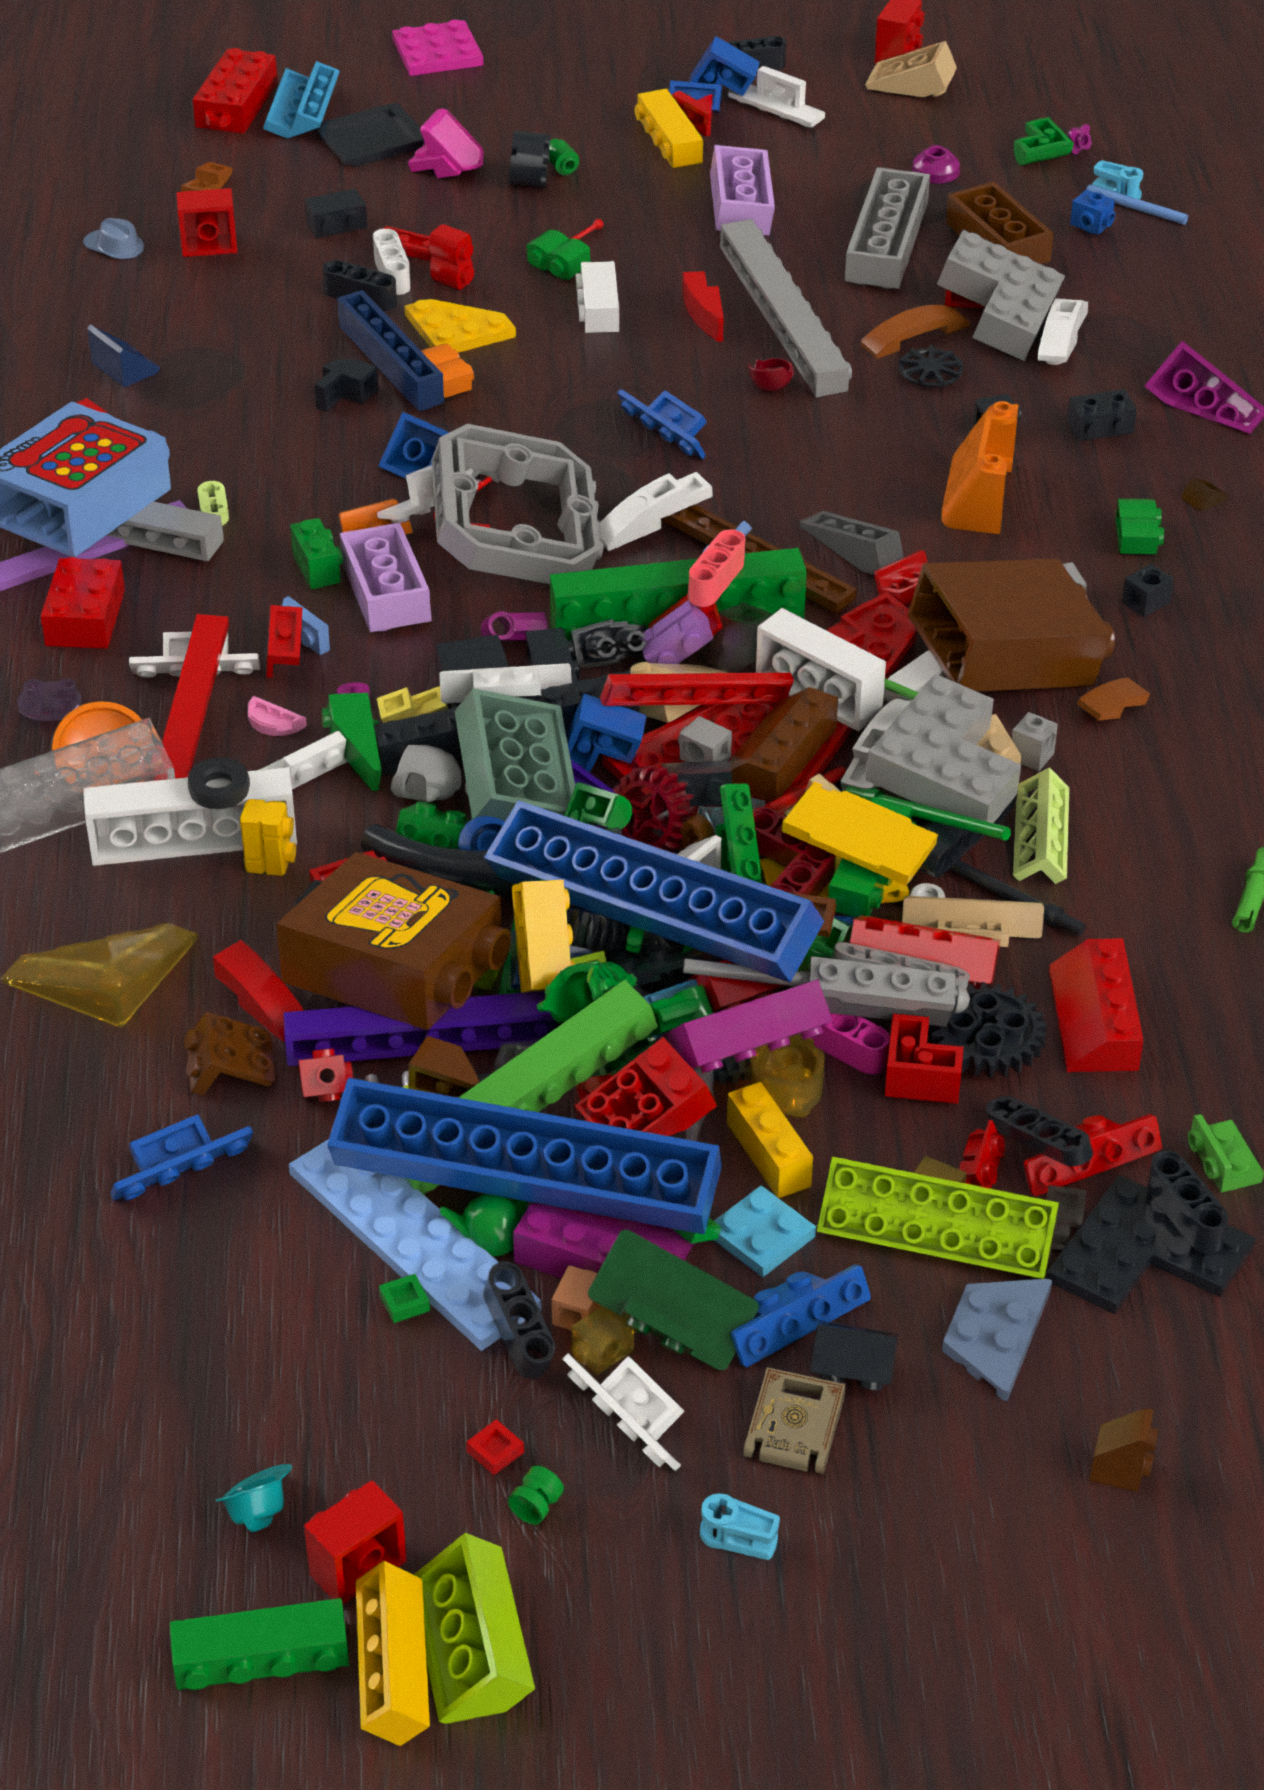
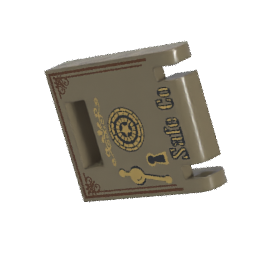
[744,1367,845,1474]

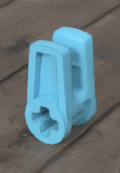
[1093,160,1143,200]
[700,1493,780,1560]

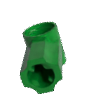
[650,984,714,1036]

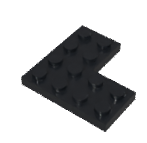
[1046,1174,1256,1314]

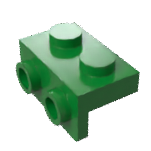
[396,801,471,849]

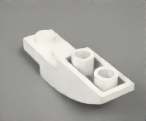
[1038,298,1088,365]
[599,472,713,551]
[841,698,910,791]

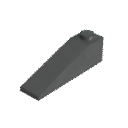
[800,511,904,575]

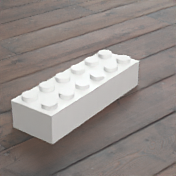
[84,767,297,866]

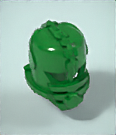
[537,960,637,1024]

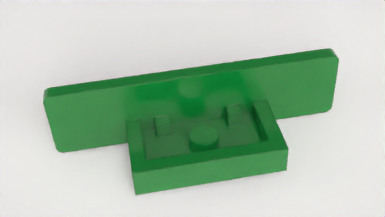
[715,784,763,884]

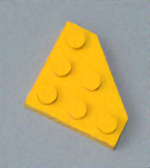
[404,299,516,353]

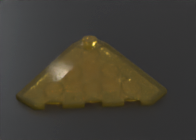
[1,923,198,1028]

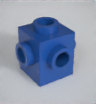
[1070,189,1116,235]

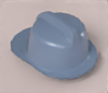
[83,218,144,259]

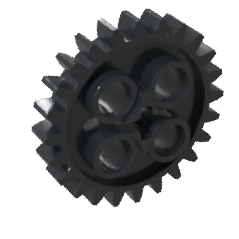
[928,982,1047,1078]

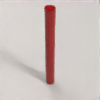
[764,766,846,813]

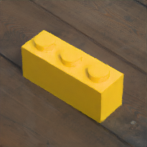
[512,880,575,993]
[727,1082,813,1198]

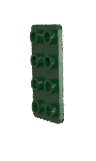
[588,1230,759,1371]

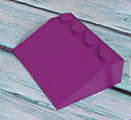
[656,979,833,1074]
[513,1202,694,1279]

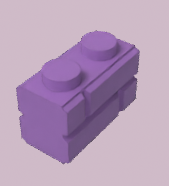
[641,600,713,664]

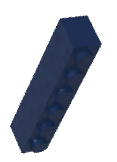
[337,290,444,411]

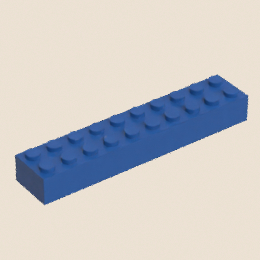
[484,800,824,983]
[327,1078,722,1235]

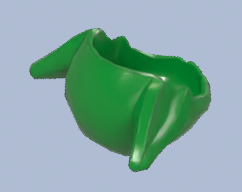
[439,1193,528,1256]

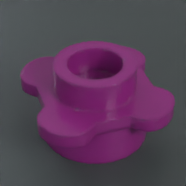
[1067,124,1092,154]

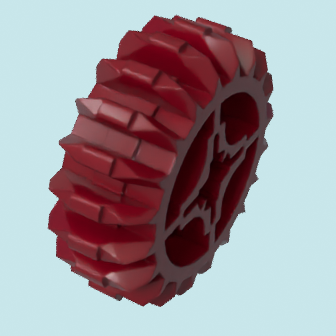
[613,765,698,853]

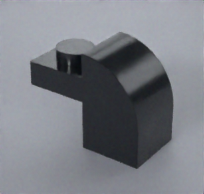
[314,359,378,412]

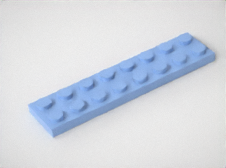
[289,1139,541,1351]

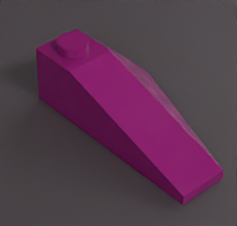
[1145,341,1264,434]

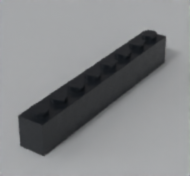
[374,671,640,776]

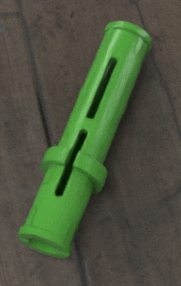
[1232,847,1264,933]

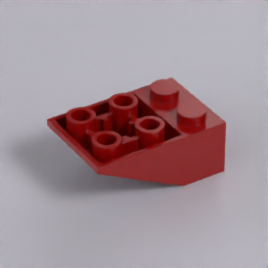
[574,1037,717,1136]

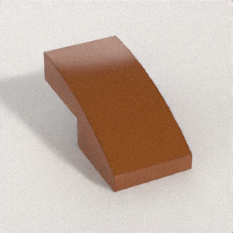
[181,162,232,192]
[1077,677,1150,721]

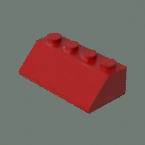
[1049,938,1144,1072]

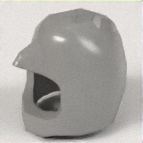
[390,745,462,802]

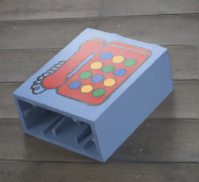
[0,402,171,557]

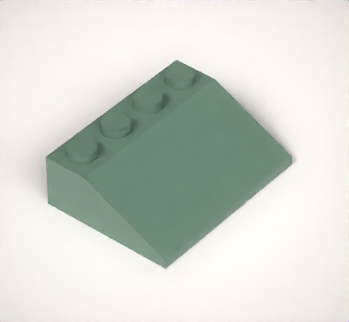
[455,688,575,821]

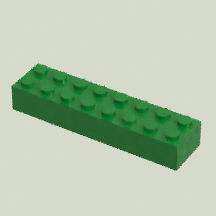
[550,548,807,642]

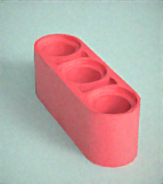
[688,529,746,607]

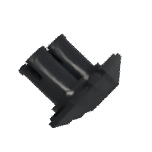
[571,619,646,669]

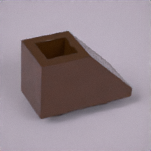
[1090,1408,1159,1492]

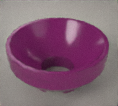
[912,145,960,184]

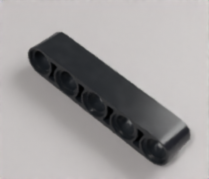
[918,791,1018,878]

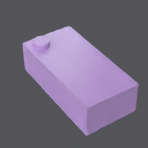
[710,145,775,235]
[340,523,431,632]

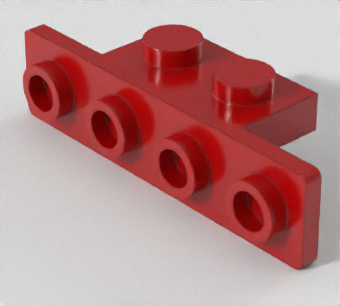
[1024,1114,1162,1196]

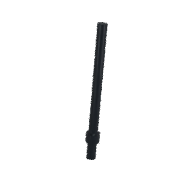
[948,860,1086,936]

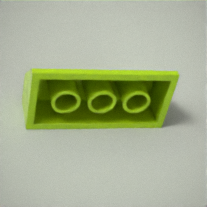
[414,1533,535,1724]

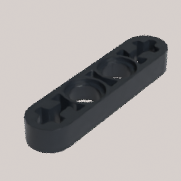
[986,1096,1093,1166]

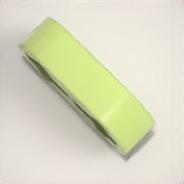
[197,481,229,525]

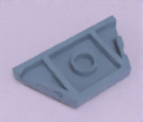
[942,1279,1052,1401]

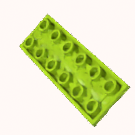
[817,1156,1059,1279]

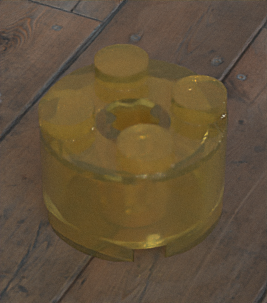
[750,1034,825,1117]

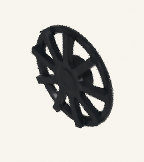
[899,345,963,387]

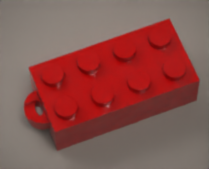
[193,48,278,134]

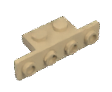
[902,896,1044,949]

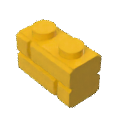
[240,799,296,876]

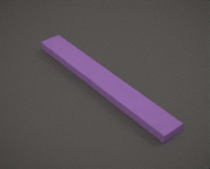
[0,500,186,591]

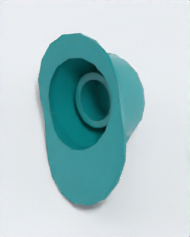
[215,1464,292,1532]

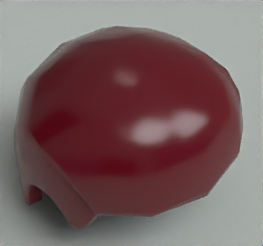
[748,358,794,392]

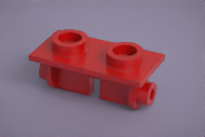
[955,1120,1005,1189]

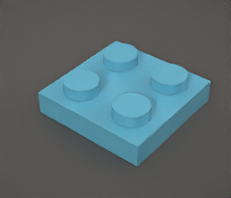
[714,1185,816,1278]

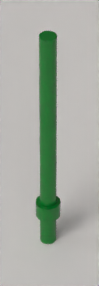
[845,786,1011,841]

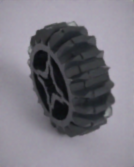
[566,904,631,951]

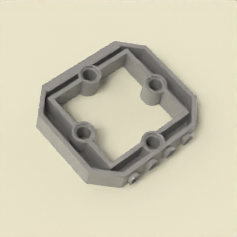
[431,424,604,584]

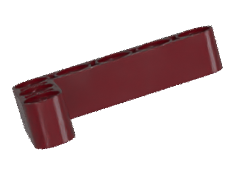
[753,807,836,896]

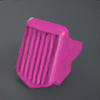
[408,109,484,178]

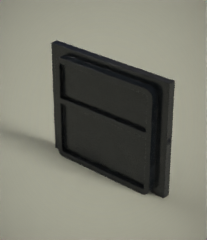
[313,102,425,167]

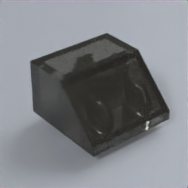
[696,602,773,673]

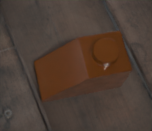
[408,1036,480,1098]

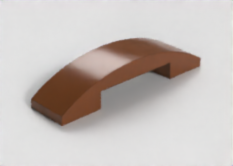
[860,305,970,359]

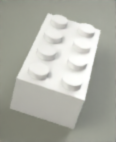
[756,608,886,732]

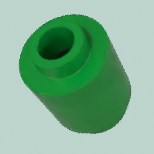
[548,139,579,175]

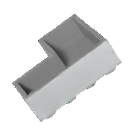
[937,230,1065,361]
[866,674,1021,823]

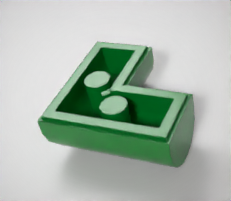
[1014,117,1074,165]
[564,782,632,829]

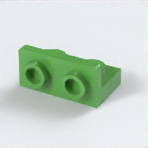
[1188,1114,1264,1193]

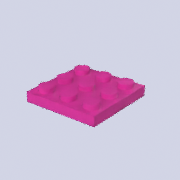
[392,20,484,76]

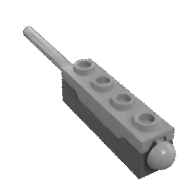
[683,956,970,1027]

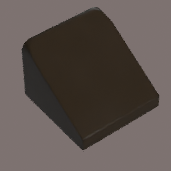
[1181,478,1229,511]

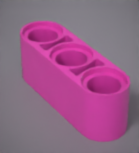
[798,1013,890,1075]

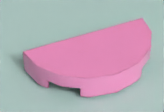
[248,696,307,736]

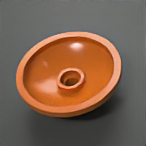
[52,701,153,794]

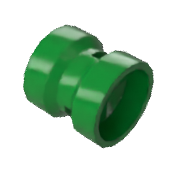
[507,1466,564,1525]

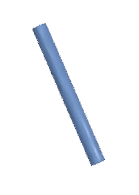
[1087,184,1188,225]

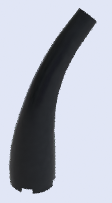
[361,823,621,898]

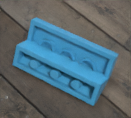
[263,61,340,139]

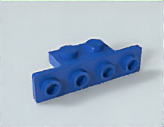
[617,389,707,460]
[110,1114,254,1201]
[731,1264,871,1367]

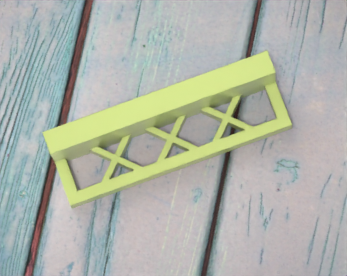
[1013,767,1069,884]

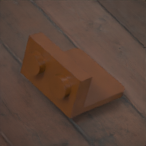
[184,1012,276,1096]

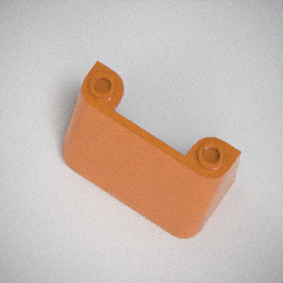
[941,401,1019,534]

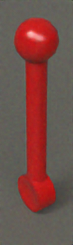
[570,219,603,240]

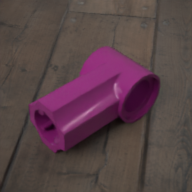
[480,611,548,642]

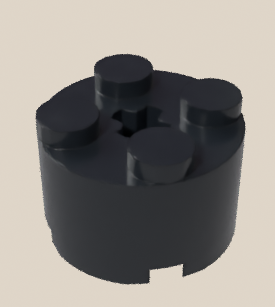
[508,130,551,188]

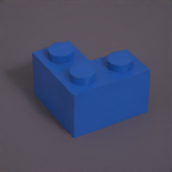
[688,36,760,96]
[566,693,646,773]

